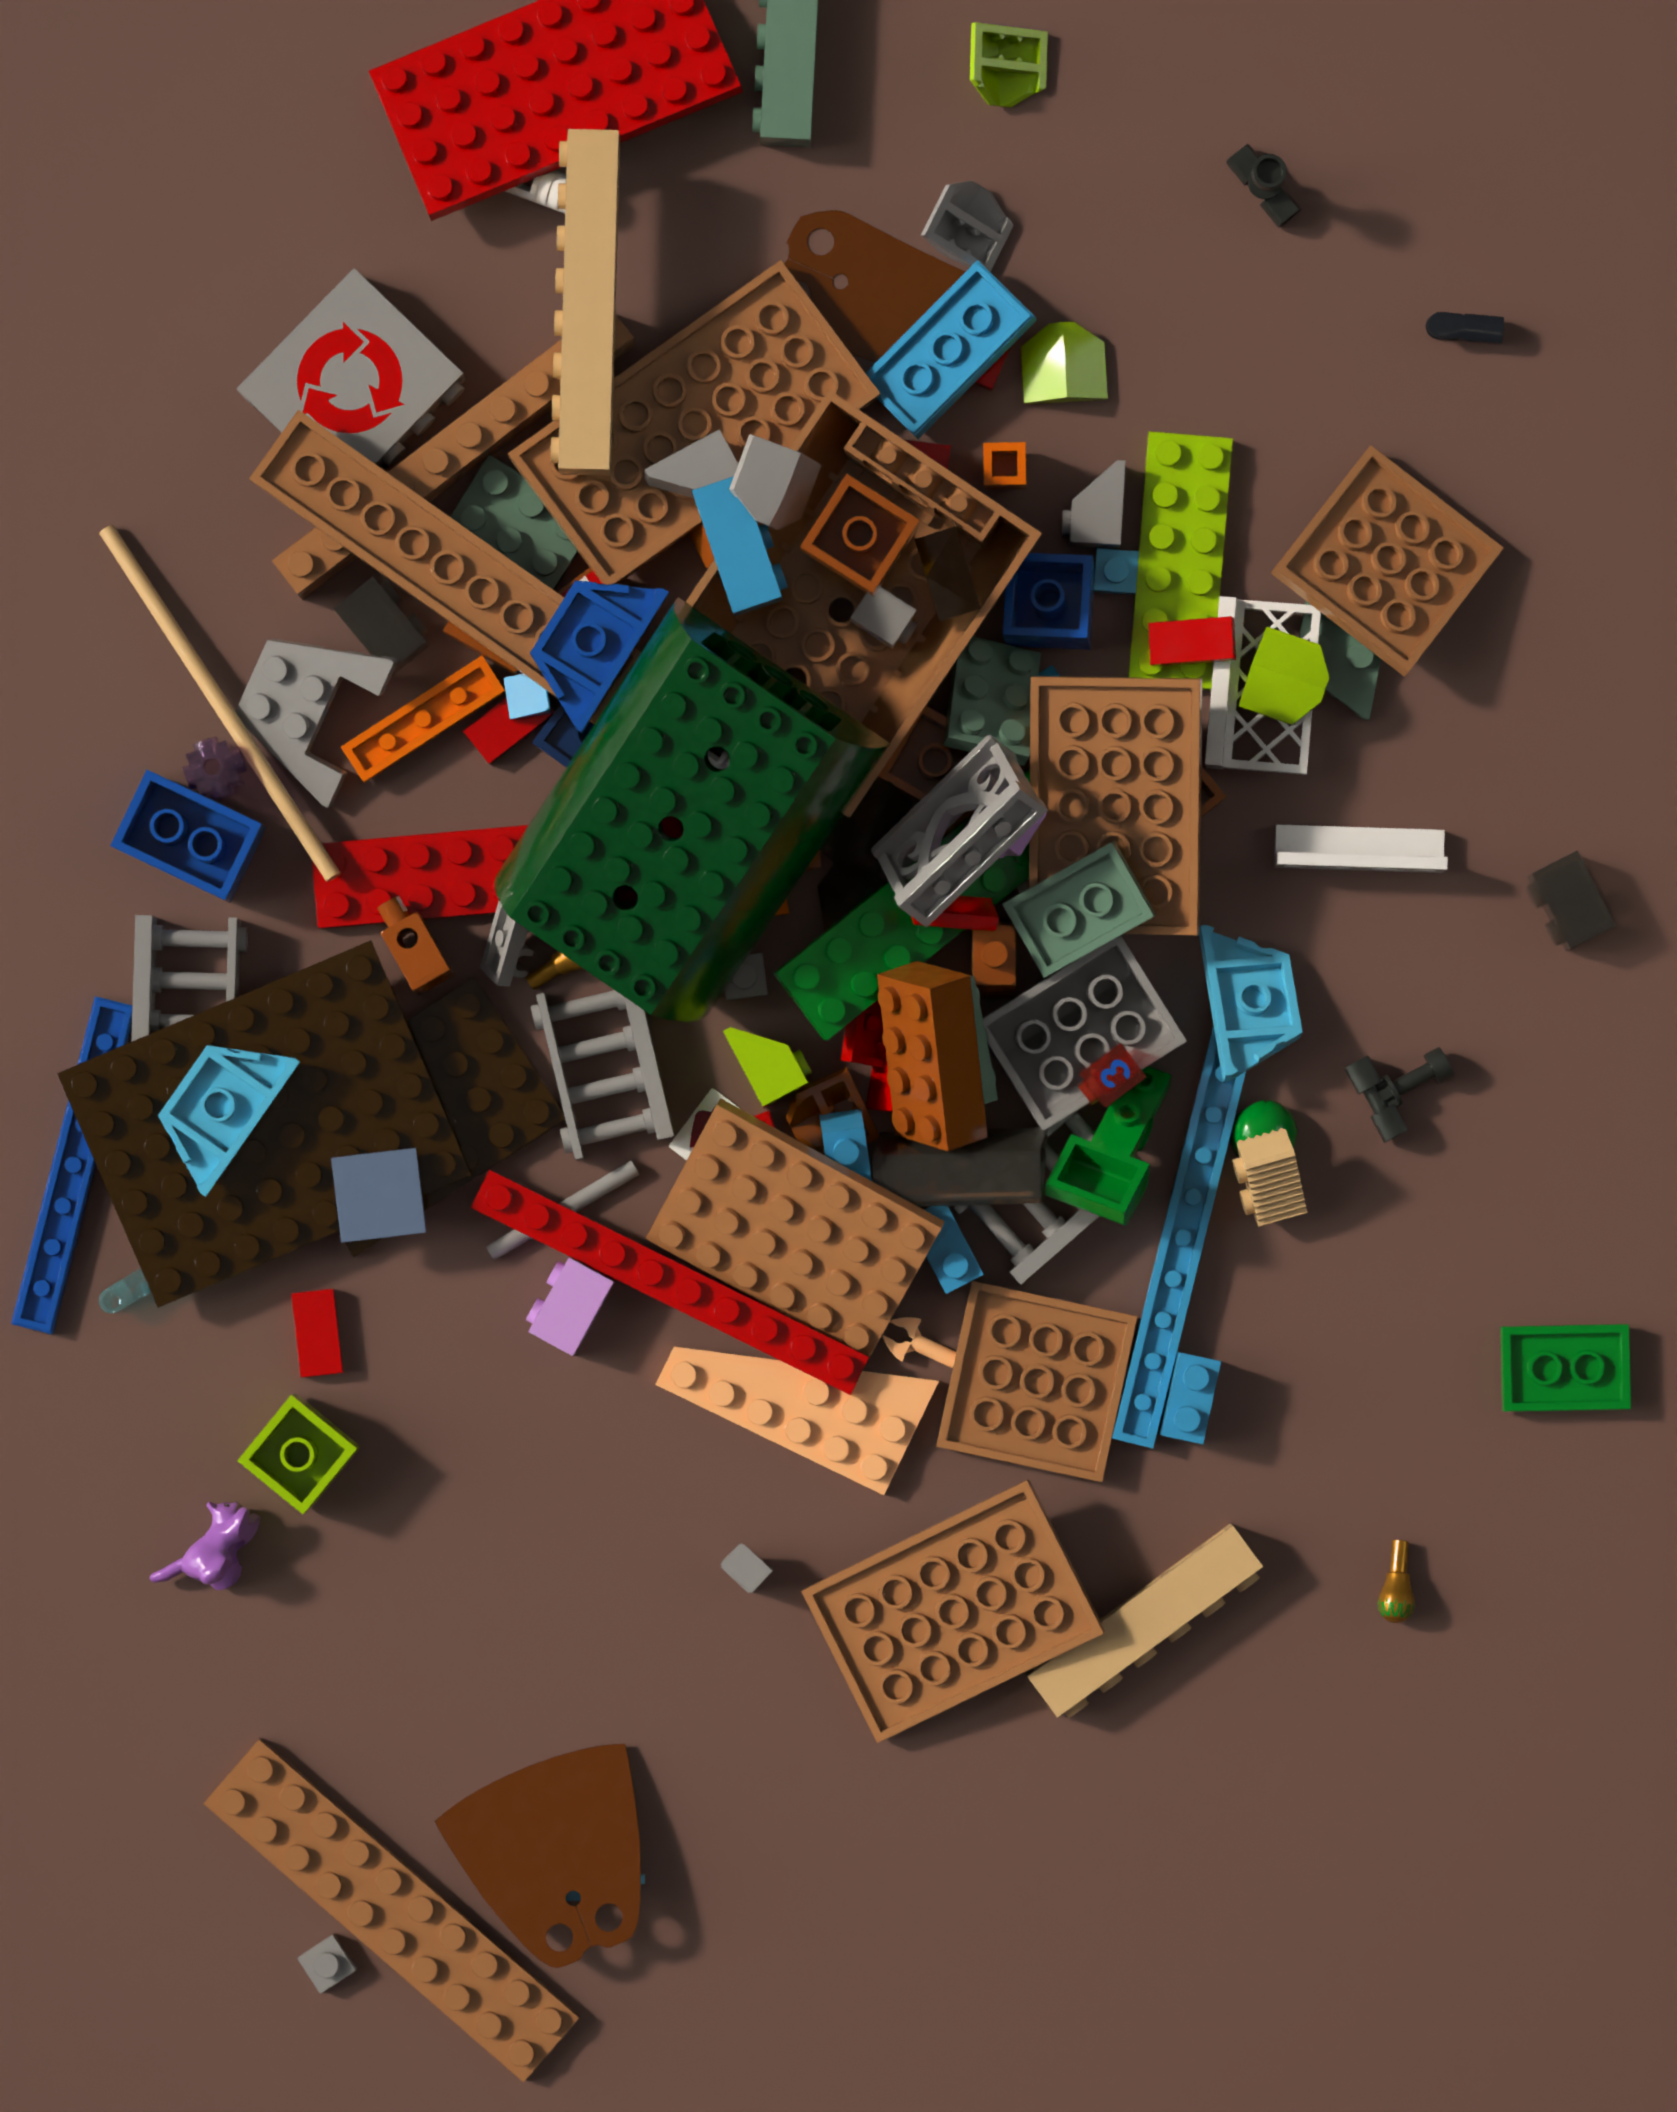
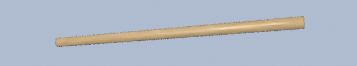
[99,524,341,882]

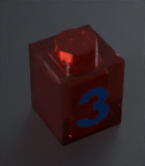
[1077,1043,1146,1108]

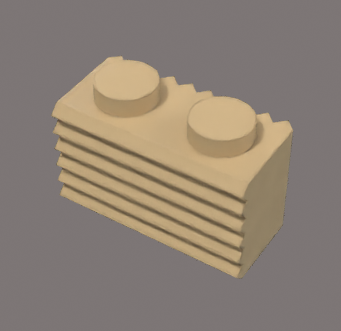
[1232,1128,1308,1227]

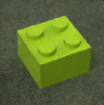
[237,1393,361,1515]

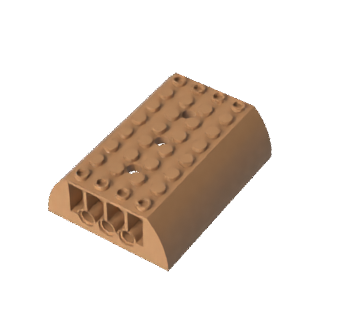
[686,390,1042,818]

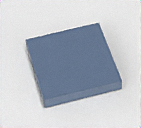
[331,1147,427,1243]

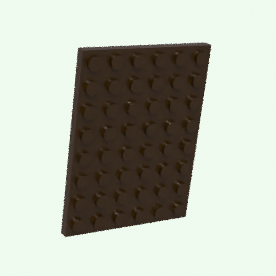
[57,940,471,1308]

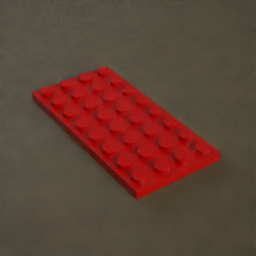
[369,0,743,221]

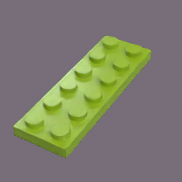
[1128,431,1233,691]

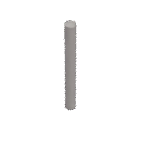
[486,1160,640,1261]

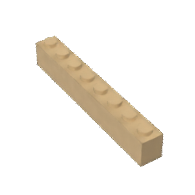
[551,129,621,476]

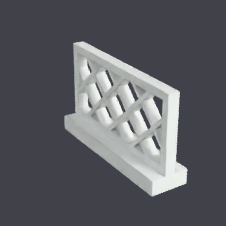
[1205,596,1321,775]

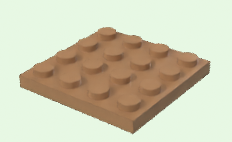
[1271,445,1504,677]
[936,1281,1138,1482]

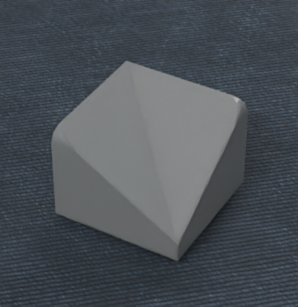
[720,1543,773,1593]

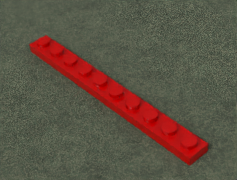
[470,1170,869,1395]

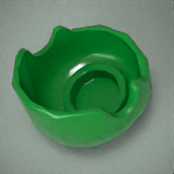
[1229,1100,1298,1157]

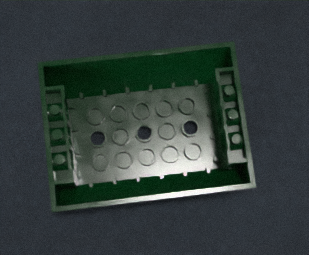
[494,597,890,1022]

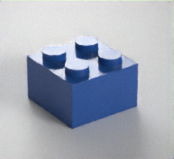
[1003,553,1095,650]

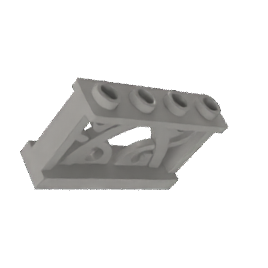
[871,735,1048,927]

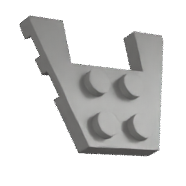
[235,638,399,808]

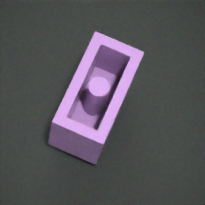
[526,1257,615,1356]

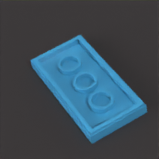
[866,260,1037,439]

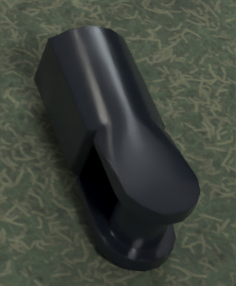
[1425,312,1504,344]

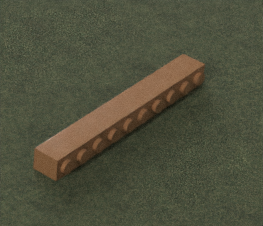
[272,315,635,600]

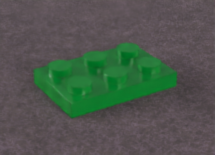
[1500,1324,1631,1412]

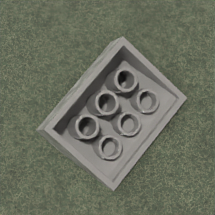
[982,935,1187,1131]

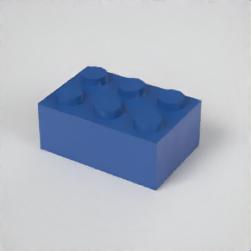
[110,770,267,903]

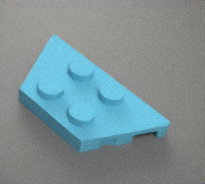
[1199,925,1303,1082]
[158,1045,301,1197]

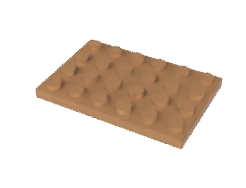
[1029,676,1202,936]
[645,1098,945,1358]
[801,1479,1105,1743]

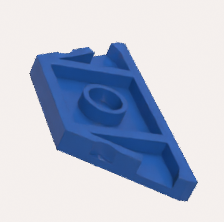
[530,580,669,733]

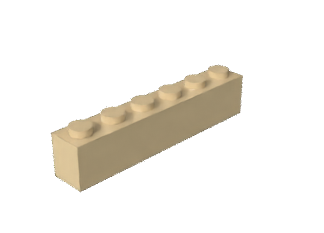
[1026,1524,1263,1718]

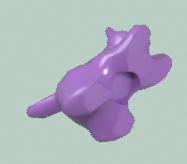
[149,1502,261,1590]

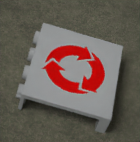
[236,268,466,467]

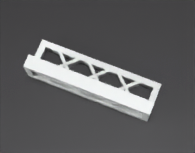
[1274,825,1448,873]

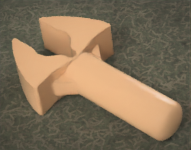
[882,1317,956,1368]

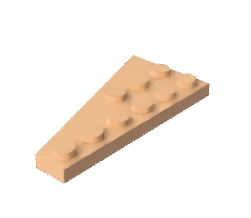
[655,1346,939,1495]

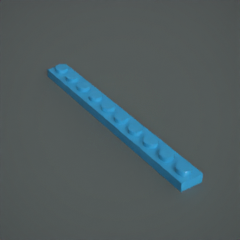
[1112,1027,1246,1449]

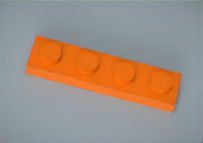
[341,656,506,783]

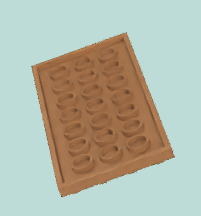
[508,260,881,585]

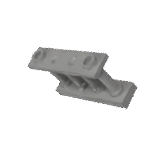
[132,915,248,1041]
[531,989,675,1160]
[953,1107,1099,1285]

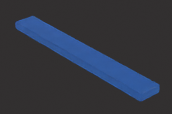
[11,996,133,1334]

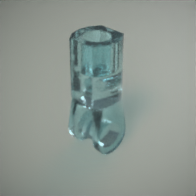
[98,1268,151,1314]

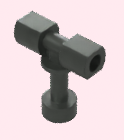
[1226,144,1301,228]
[1344,1047,1455,1143]

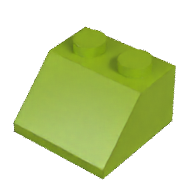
[723,1027,812,1108]

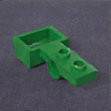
[1045,1066,1172,1226]

